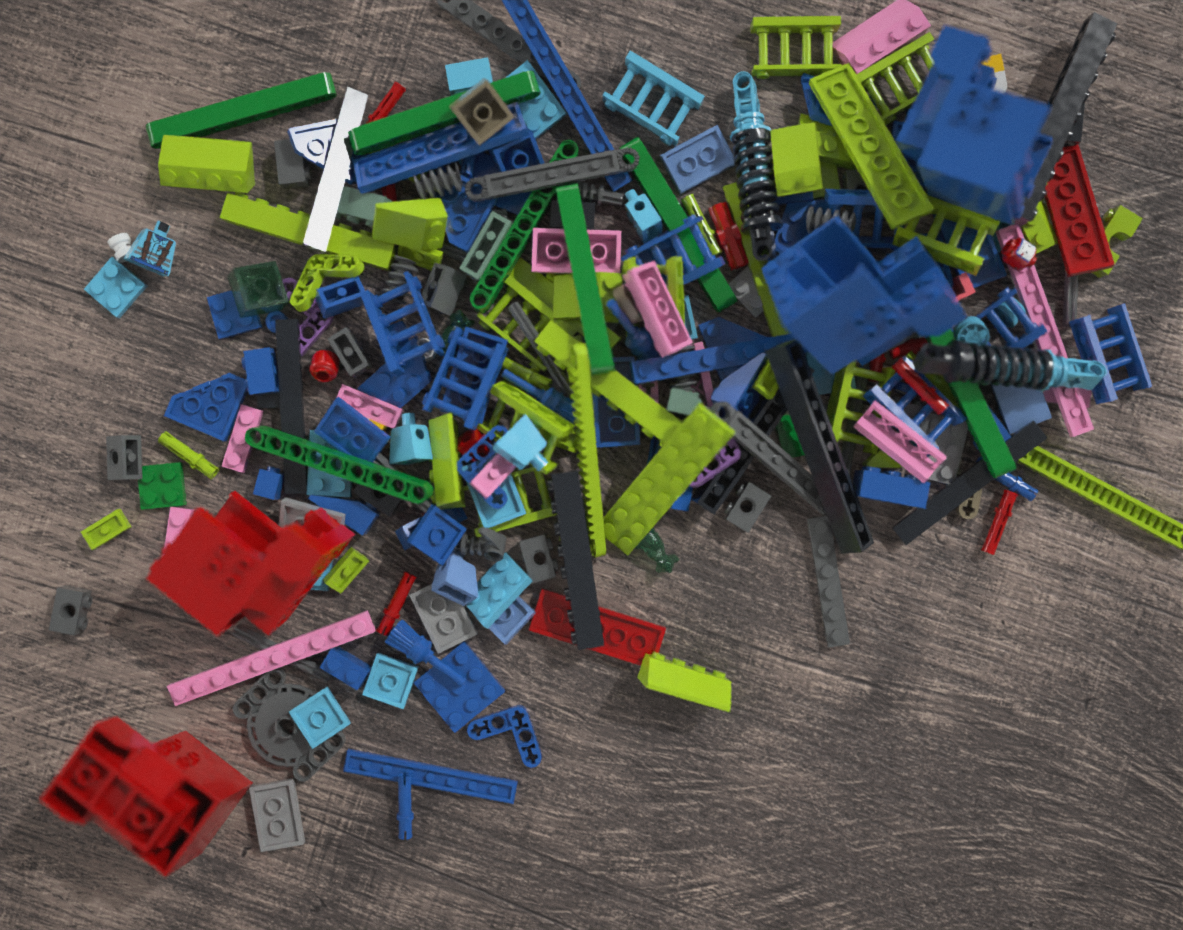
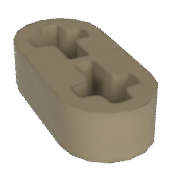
[613,285,643,325]
[956,488,982,519]

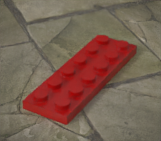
[1044,144,1115,277]
[529,588,666,666]

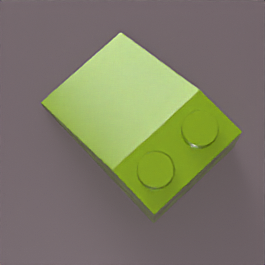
[770,122,823,197]
[372,198,448,250]
[553,272,622,323]

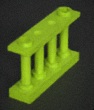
[751,16,842,79]
[856,32,934,125]
[892,193,1000,276]
[622,256,685,338]
[477,276,578,373]
[827,360,895,454]
[477,380,575,475]
[463,464,556,537]

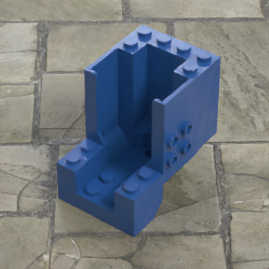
[896,25,1053,225]
[762,215,967,374]

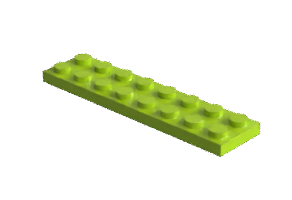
[809,63,934,230]
[603,402,735,556]

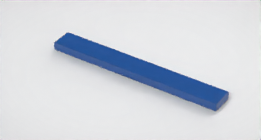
[343,749,518,804]

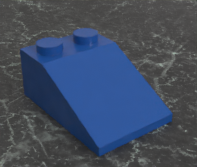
[711,353,768,419]

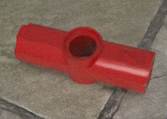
[708,202,749,270]

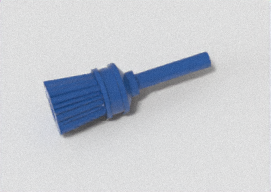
[607,299,661,361]
[501,369,577,424]
[385,620,466,686]

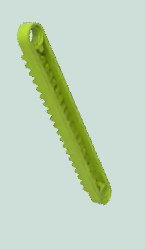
[568,343,606,558]
[1017,446,1183,550]

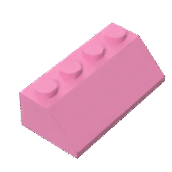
[833,0,931,74]
[532,228,621,274]
[623,261,693,358]

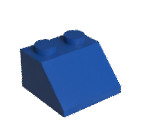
[488,127,545,173]

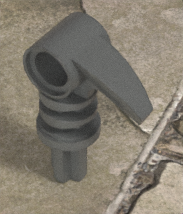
[561,181,624,207]
[454,527,507,561]

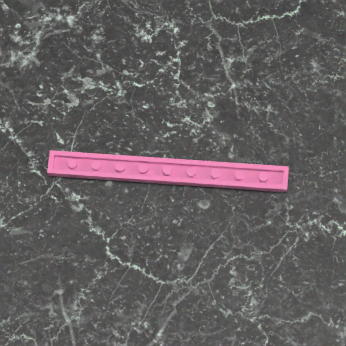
[996,224,1094,437]
[167,610,376,706]

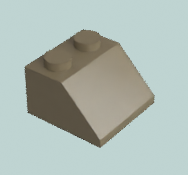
[449,78,514,145]

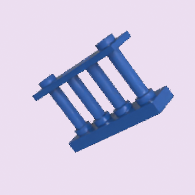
[824,189,904,250]
[621,214,725,286]
[360,271,445,377]
[951,287,1048,349]
[1069,303,1152,404]
[422,327,509,431]
[863,356,967,457]

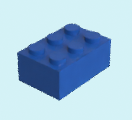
[853,466,930,509]

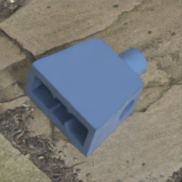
[431,550,478,606]

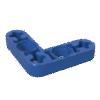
[457,426,508,509]
[467,705,542,768]

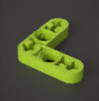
[290,254,364,312]

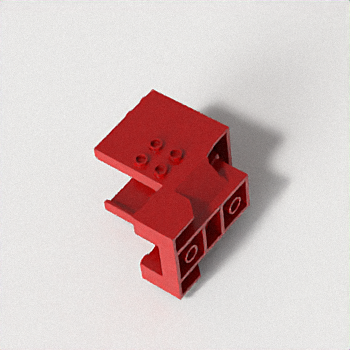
[146,491,355,637]
[40,716,253,877]

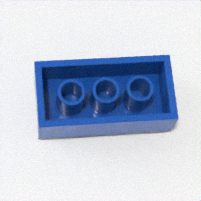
[593,356,640,448]

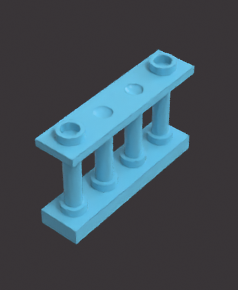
[602,51,705,146]

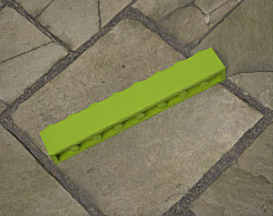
[220,192,398,272]
[534,320,682,447]

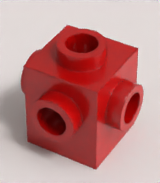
[458,428,492,463]

